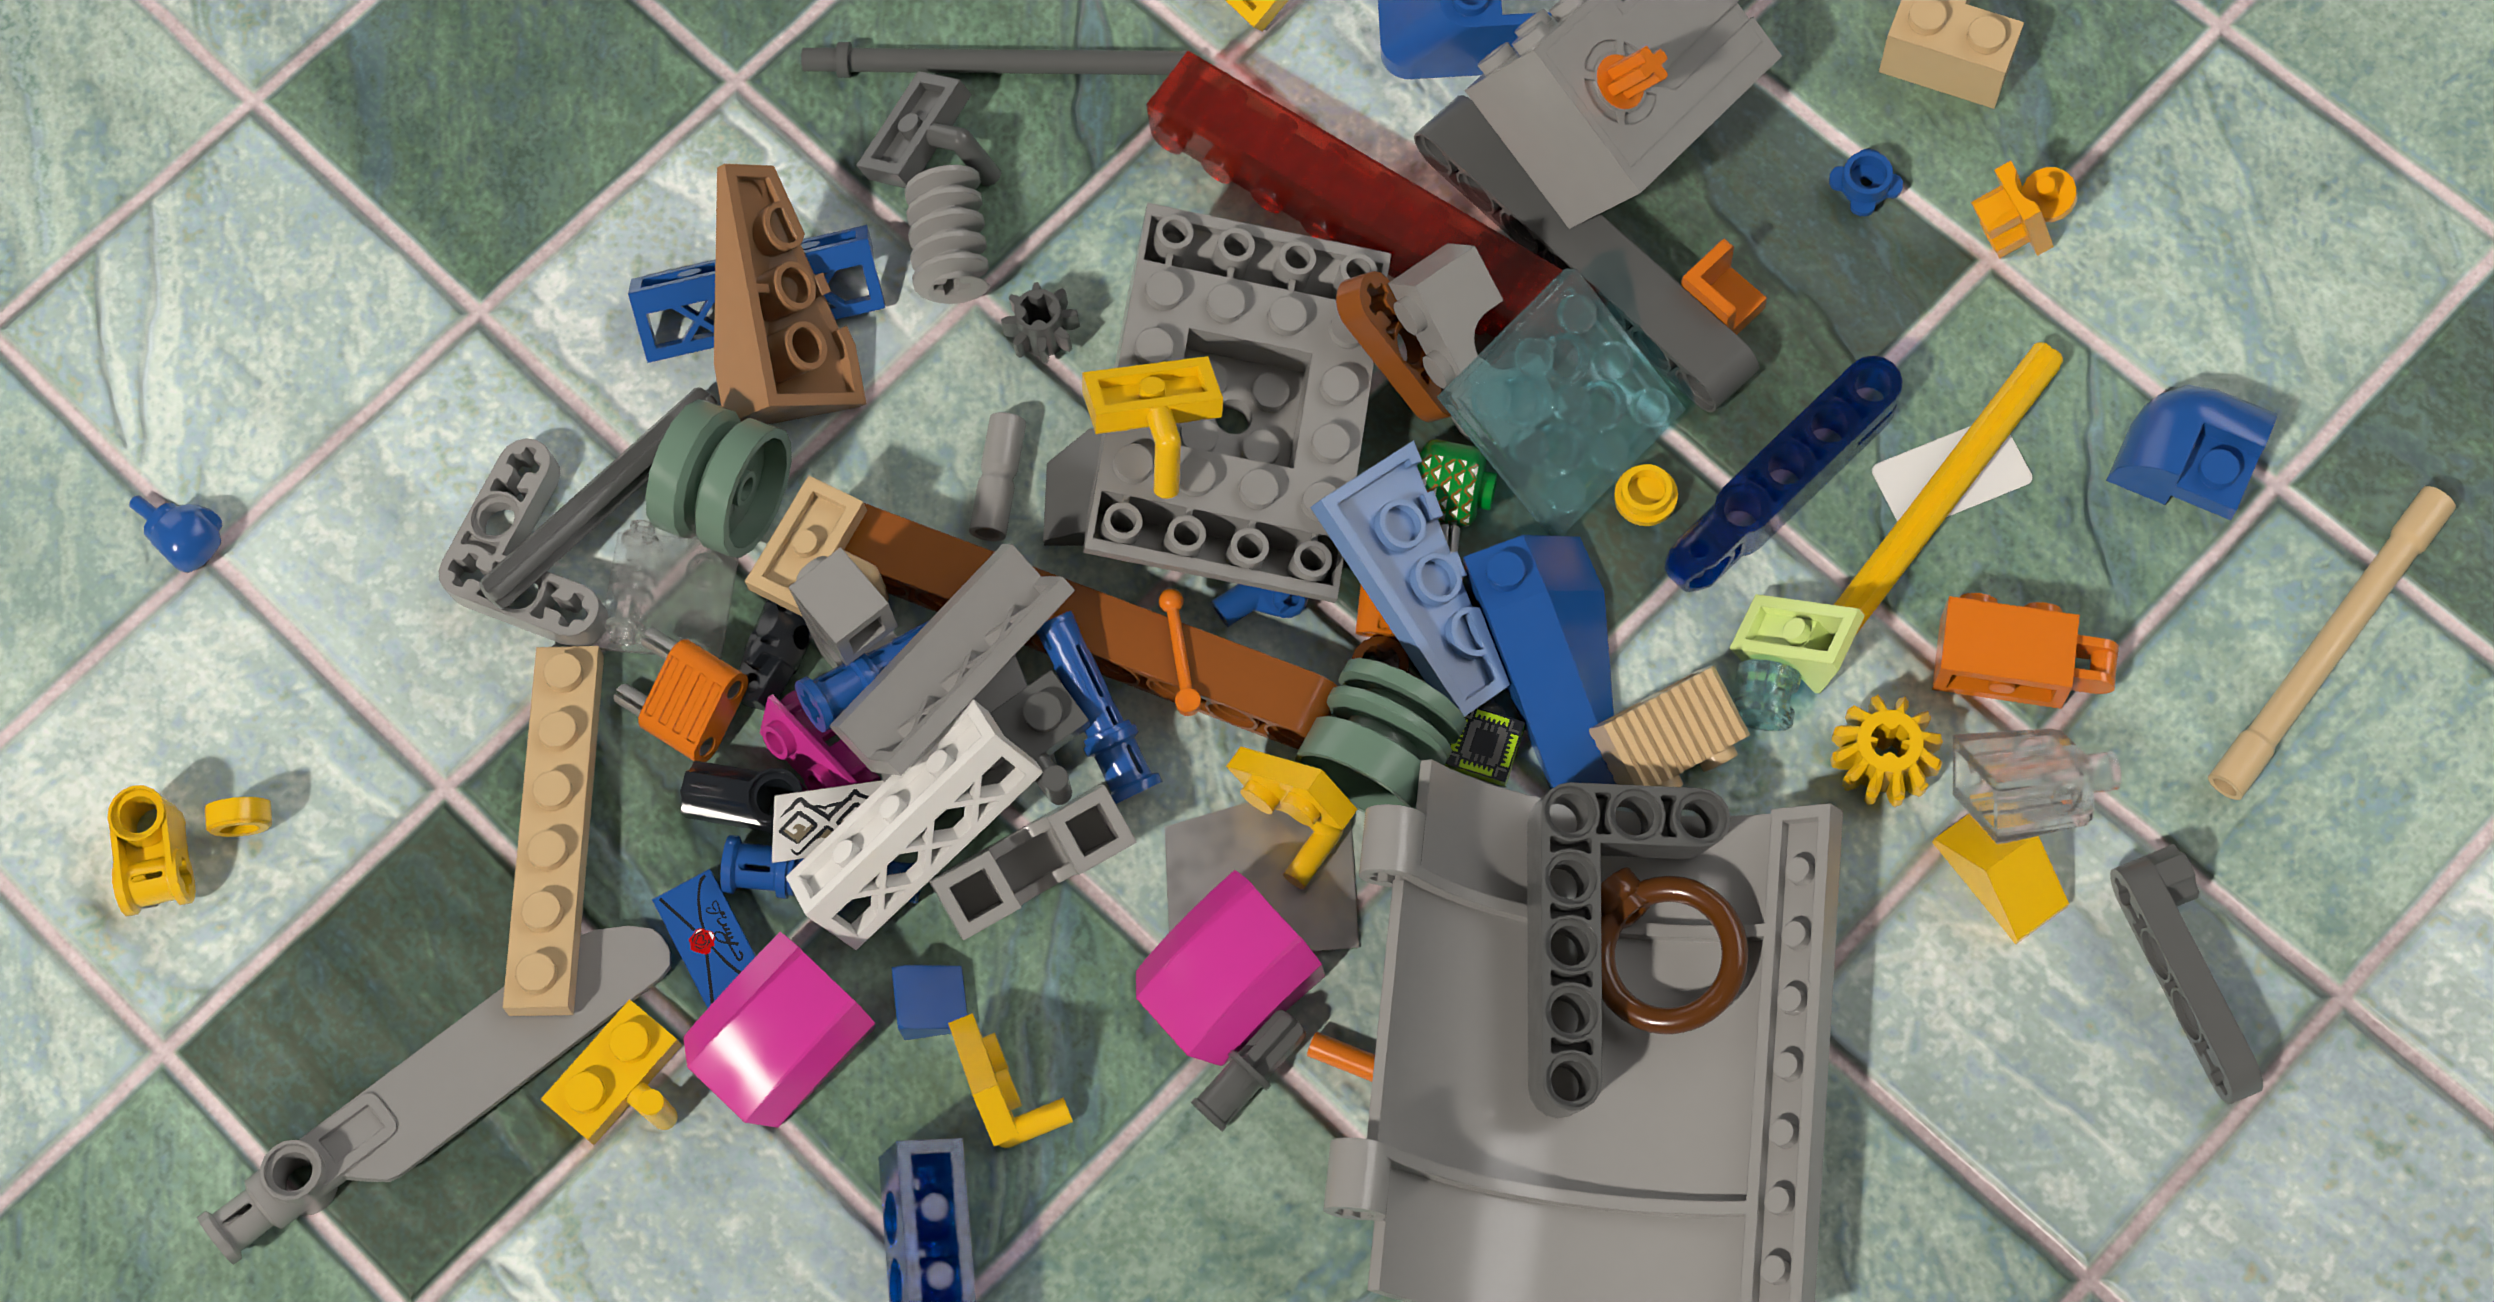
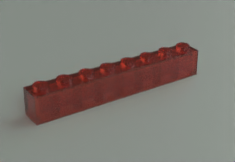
[1146,51,1596,372]

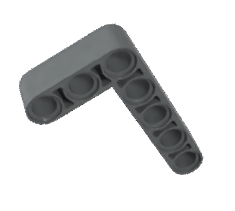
[1527,782,1731,1118]

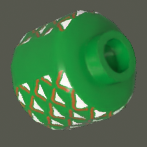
[1417,440,1498,527]

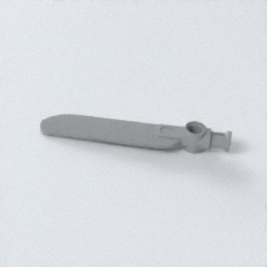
[197,926,672,1265]

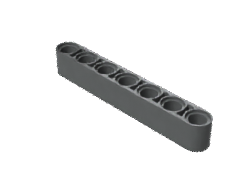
[1414,95,1759,412]

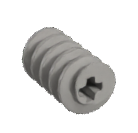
[904,165,991,304]

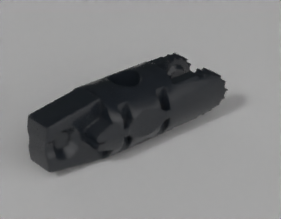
[739,599,813,711]

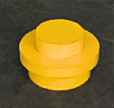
[1614,464,1678,526]

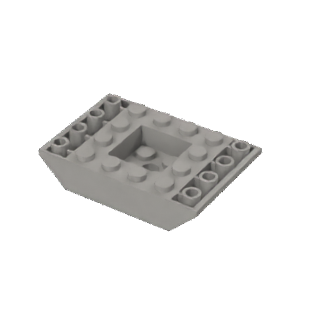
[1083,203,1391,603]

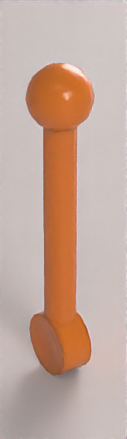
[1159,588,1201,716]

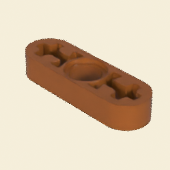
[1336,271,1455,422]

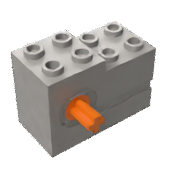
[1464,0,1782,229]

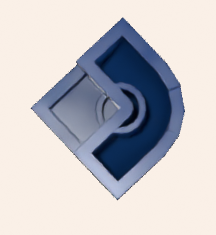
[2106,385,2277,520]

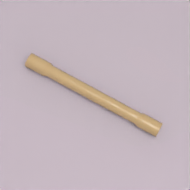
[2208,486,2456,800]

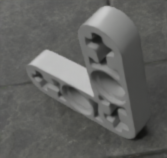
[438,438,609,647]

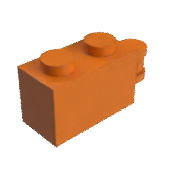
[1932,593,2119,709]

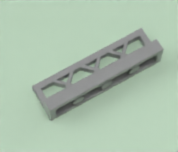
[829,544,1075,776]

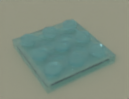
[1437,269,1686,536]

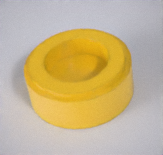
[205,797,272,837]

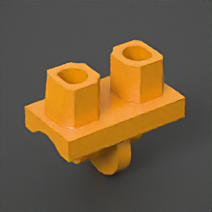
[1971,161,2078,259]

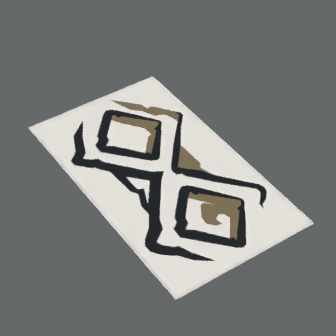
[772,780,884,863]

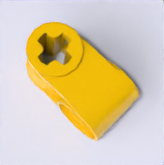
[107,785,196,916]

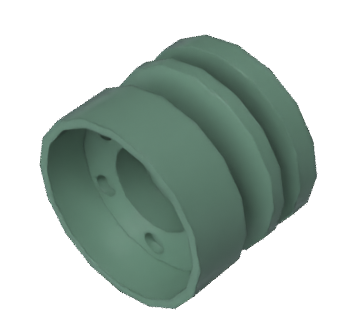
[1295,658,1467,813]

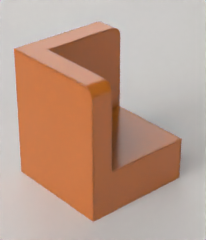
[1681,238,1767,335]

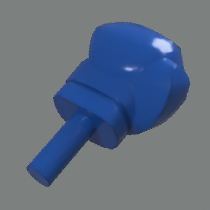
[129,495,222,573]

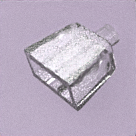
[1953,729,2121,844]

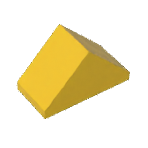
[1932,802,2069,944]

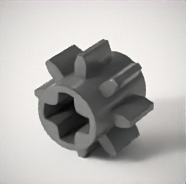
[1001,282,1080,364]

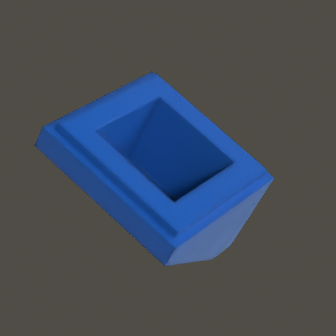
[892,965,968,1040]

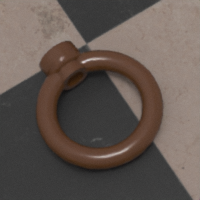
[1601,867,1748,1034]

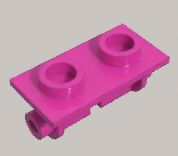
[759,691,881,791]

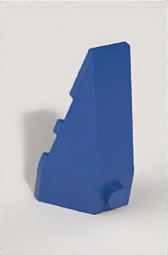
[1463,535,1616,789]

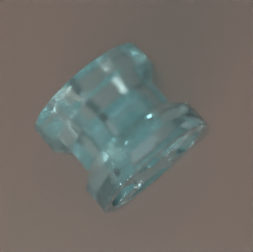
[1732,659,1801,731]

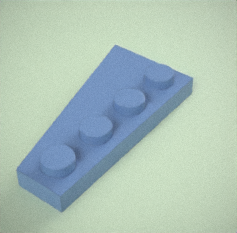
[1310,440,1510,717]

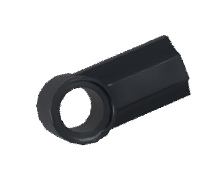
[680,760,808,837]

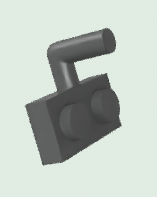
[856,71,1001,188]
[981,670,1091,805]

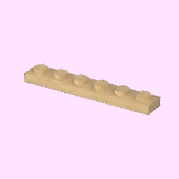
[503,646,604,1016]

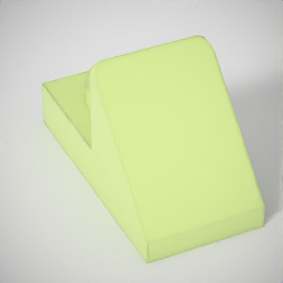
[1730,594,1865,694]

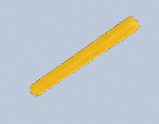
[1834,342,2063,636]

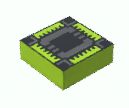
[1444,708,1525,787]

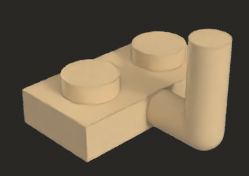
[745,475,889,617]

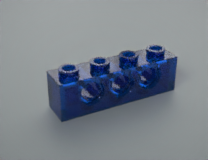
[878,1138,976,1302]

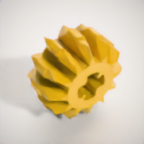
[1830,694,1943,808]

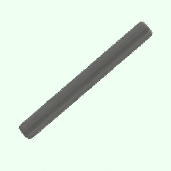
[479,387,718,609]

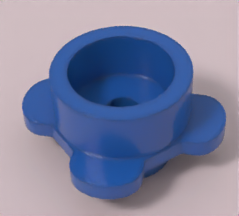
[1829,149,1903,216]

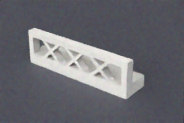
[786,699,1043,950]

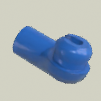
[1211,584,1308,627]

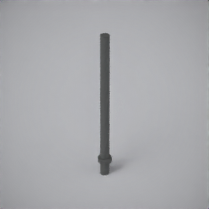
[801,42,1193,78]

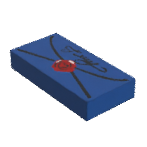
[652,869,756,1008]

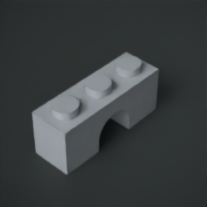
[1388,243,1559,448]
[789,547,898,669]
[929,785,1137,940]

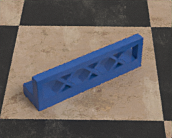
[628,225,885,363]

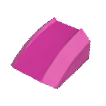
[1136,870,1325,1066]
[683,932,876,1128]

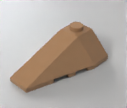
[714,164,867,424]

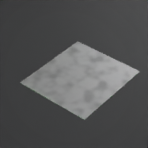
[1164,802,1359,951]

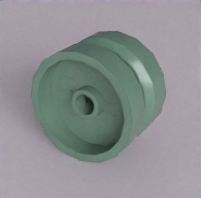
[645,399,792,558]

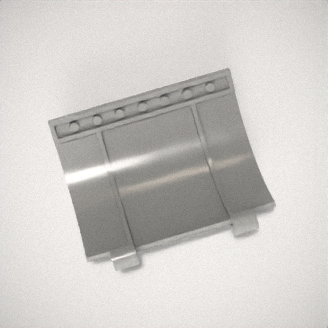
[1323,759,1843,1302]

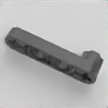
[2110,844,2263,1104]

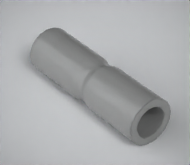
[969,412,1026,541]

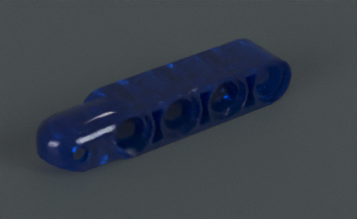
[1664,356,1903,592]

